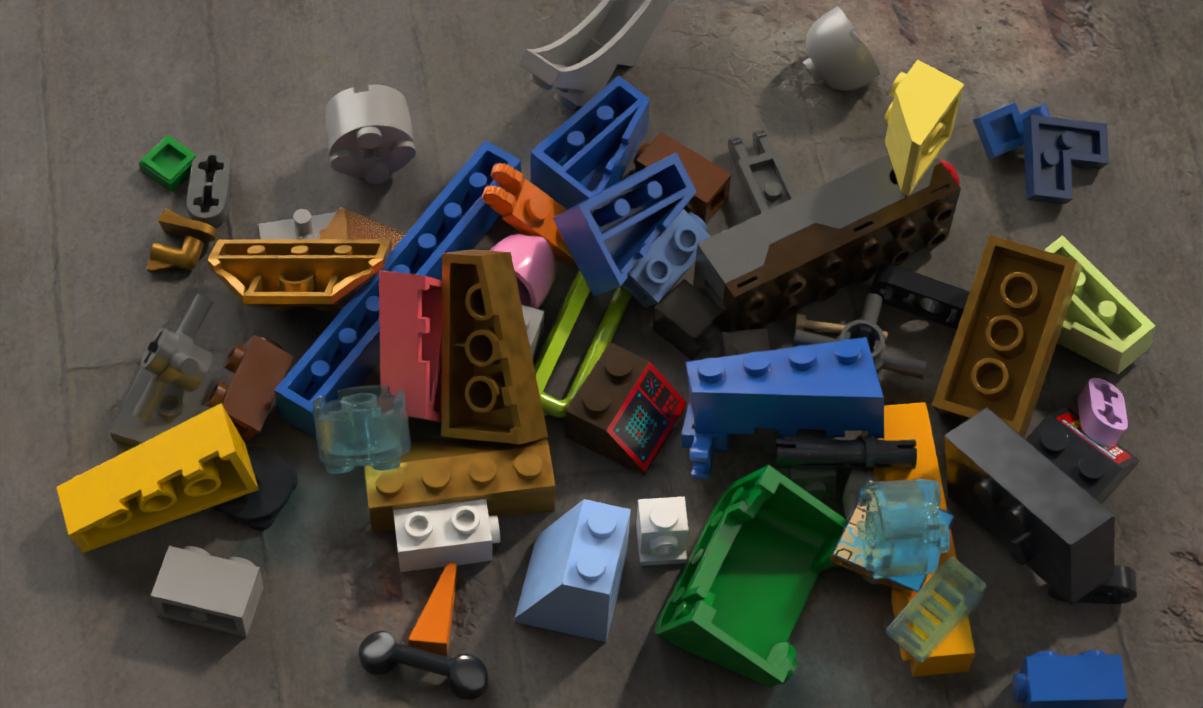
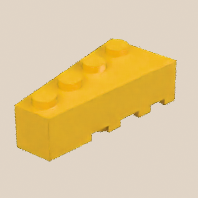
[56,403,259,553]

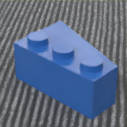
[530,75,650,210]
[553,152,697,297]

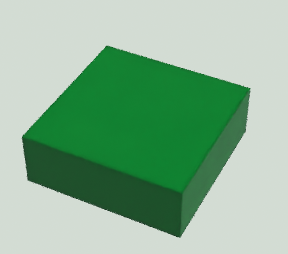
[139,135,197,192]

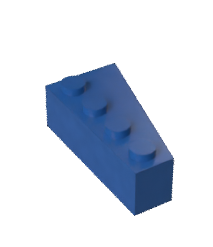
[686,337,885,439]

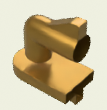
[146,208,218,273]

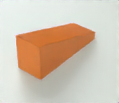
[408,562,457,655]

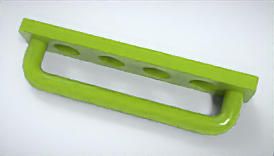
[534,270,632,418]

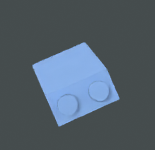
[515,499,631,642]

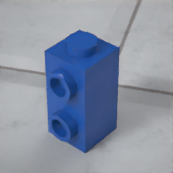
[1012,650,1127,708]

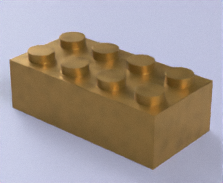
[932,234,1081,439]

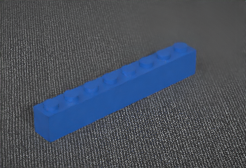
[274,140,521,439]

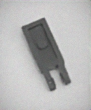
[728,129,799,215]

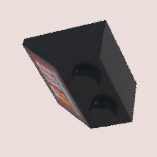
[1025,407,1140,504]

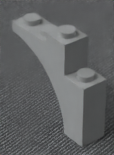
[518,0,671,109]

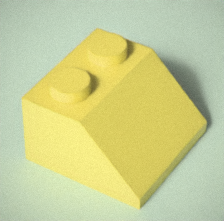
[884,60,964,196]

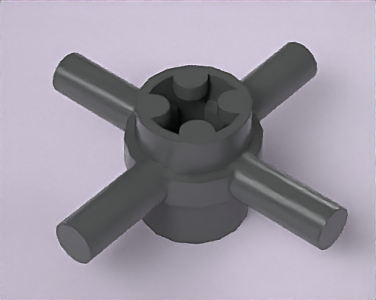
[132,293,213,422]
[792,293,927,379]

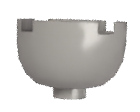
[803,6,881,91]

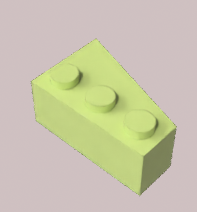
[1045,235,1155,374]

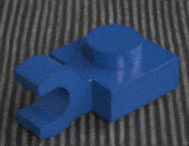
[973,102,1051,159]
[681,404,731,479]

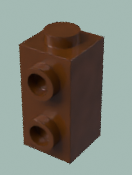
[633,132,732,224]
[206,335,294,444]

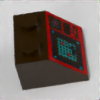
[565,342,687,476]

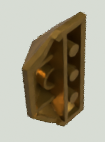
[207,239,392,311]

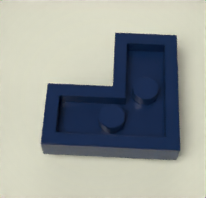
[1023,114,1109,205]

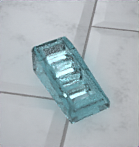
[885,557,987,663]

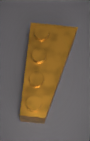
[441,250,548,444]

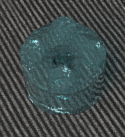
[312,385,411,474]
[857,479,950,579]

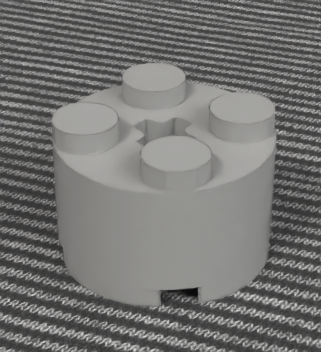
[324,84,416,184]

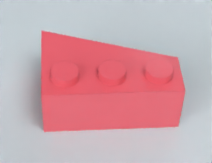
[379,270,442,423]

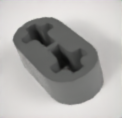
[187,150,232,228]

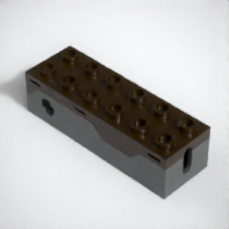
[692,154,961,343]

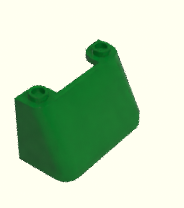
[654,465,853,687]

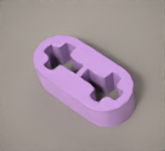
[1077,378,1128,447]

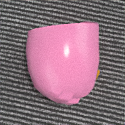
[489,234,558,309]

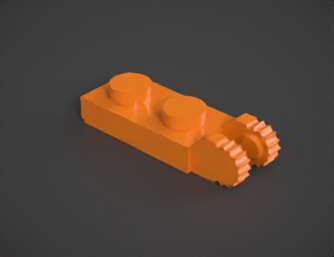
[482,163,575,265]

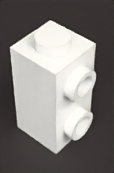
[393,499,500,572]

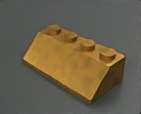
[362,437,555,533]

